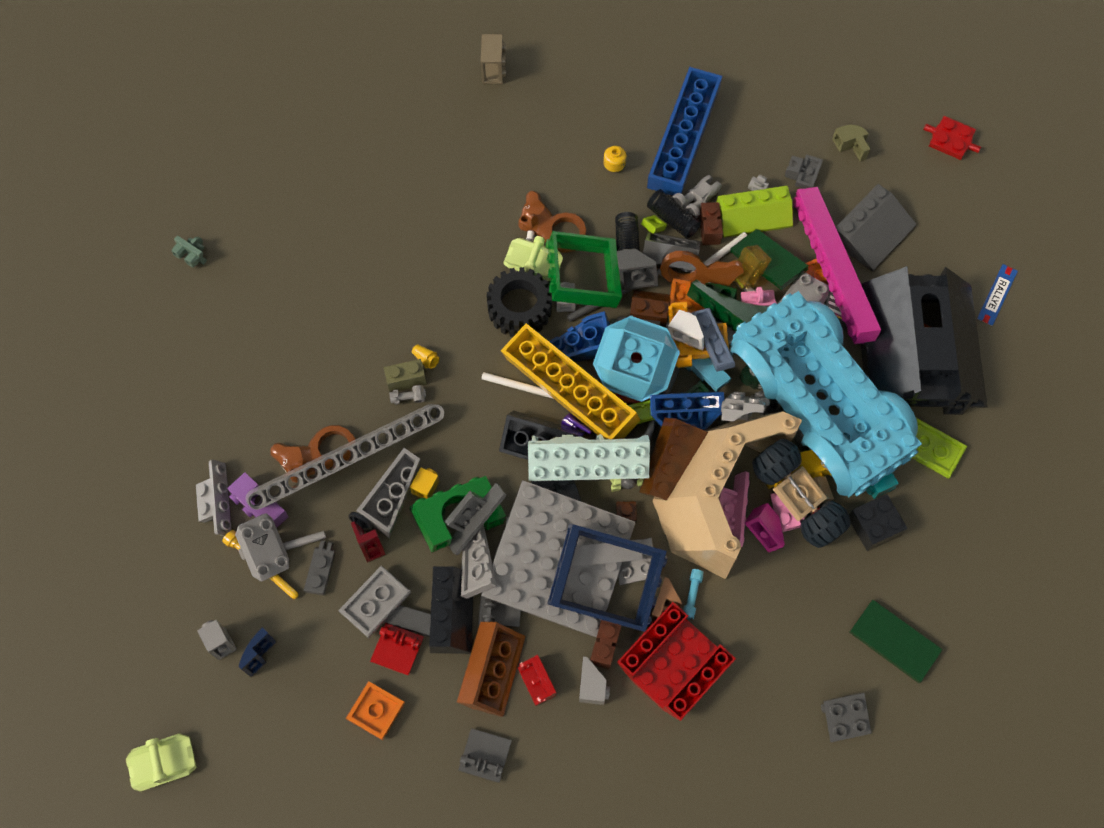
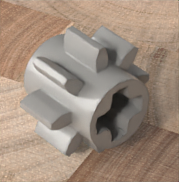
[748,175,769,191]

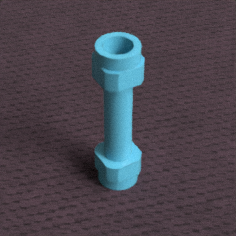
[683,569,704,619]

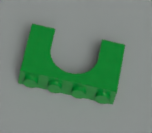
[412,476,506,553]

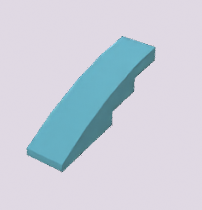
[685,358,731,392]

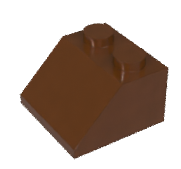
[630,290,670,327]

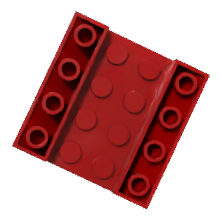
[617,602,736,721]

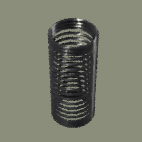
[647,189,701,239]
[615,212,640,251]

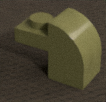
[832,124,870,162]

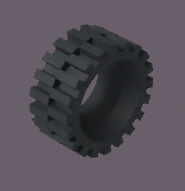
[487,267,552,337]

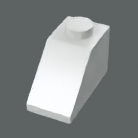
[668,310,704,351]

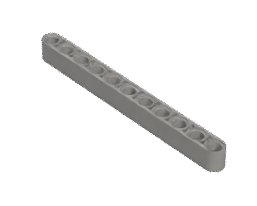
[245,404,444,510]

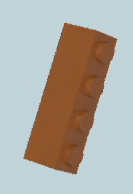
[457,622,526,717]

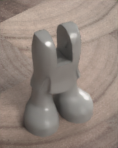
[671,175,722,220]

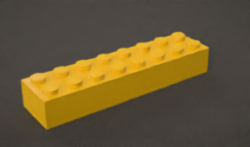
[501,323,641,439]

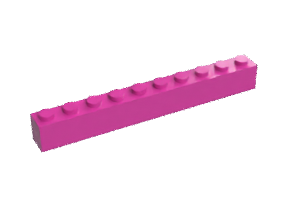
[793,187,881,344]

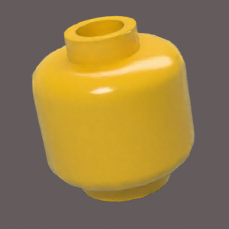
[603,146,627,172]

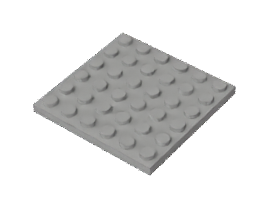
[481,480,635,638]

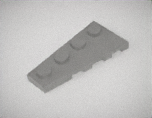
[461,524,497,599]

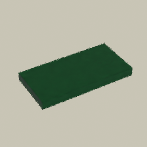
[730,229,808,290]
[849,599,943,683]

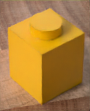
[410,468,440,499]

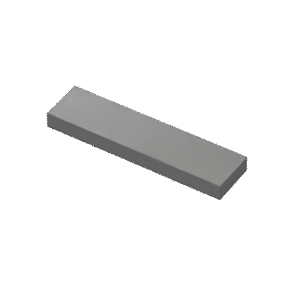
[559,539,643,567]

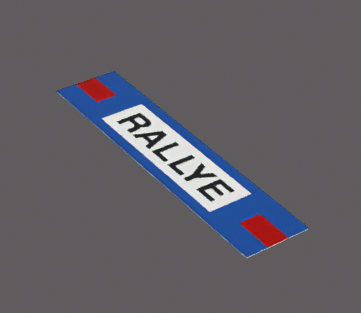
[977,264,1018,326]

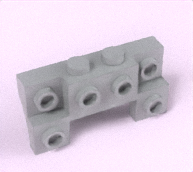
[721,392,771,422]

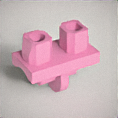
[740,287,776,306]

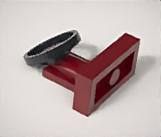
[348,512,386,562]

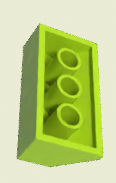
[717,186,793,238]

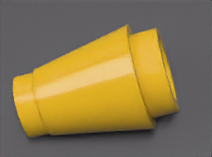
[412,344,440,369]

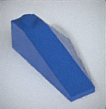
[549,311,610,362]

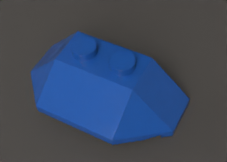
[650,392,724,431]

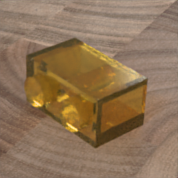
[734,245,772,289]

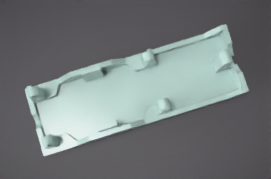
[528,434,650,481]

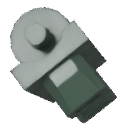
[171,235,207,268]

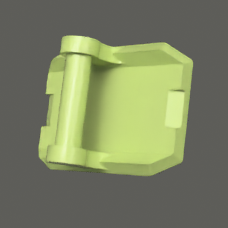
[504,236,563,281]
[126,733,197,791]

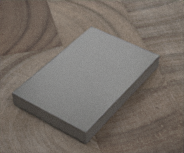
[338,566,411,638]

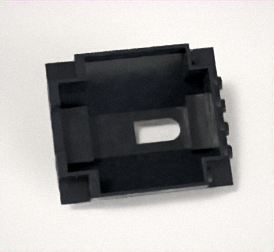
[861,266,988,415]

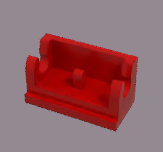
[517,655,556,706]

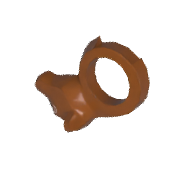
[518,191,586,253]
[660,251,744,286]
[271,425,356,483]

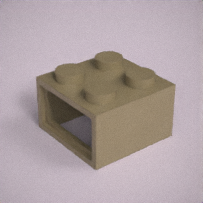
[481,34,507,84]

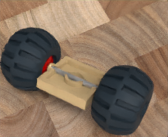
[752,439,851,548]

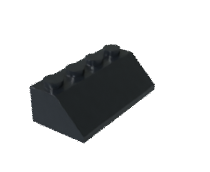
[499,410,586,460]
[429,566,473,654]

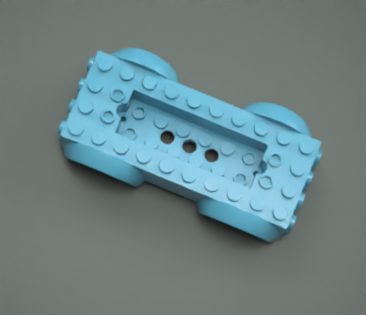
[730,291,922,498]

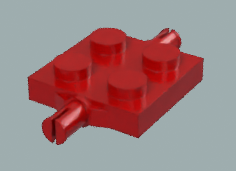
[923,116,981,160]

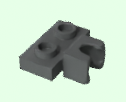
[785,154,823,189]

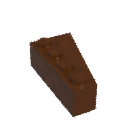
[639,418,708,501]

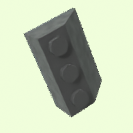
[643,232,701,272]

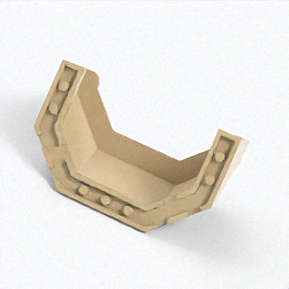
[653,411,802,579]

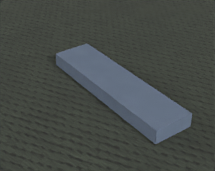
[692,308,735,372]

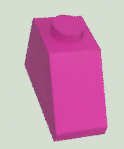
[745,503,785,553]

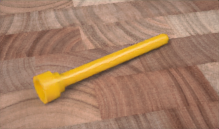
[222,530,299,599]

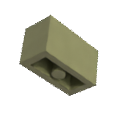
[384,359,427,392]

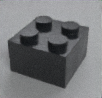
[849,494,908,551]

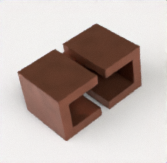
[699,202,723,245]
[590,620,621,670]

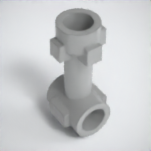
[389,385,426,405]

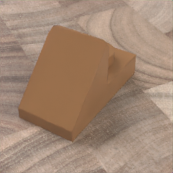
[652,577,682,621]

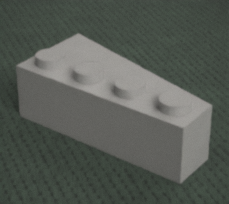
[356,448,420,538]

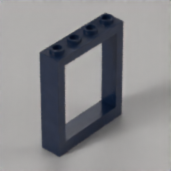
[547,524,668,632]

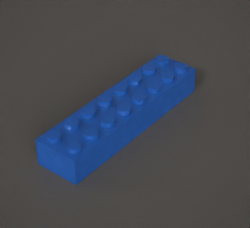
[647,67,722,196]

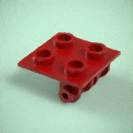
[370,623,424,676]

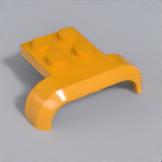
[668,302,729,368]

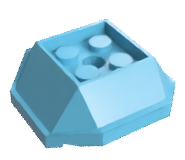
[593,316,680,402]

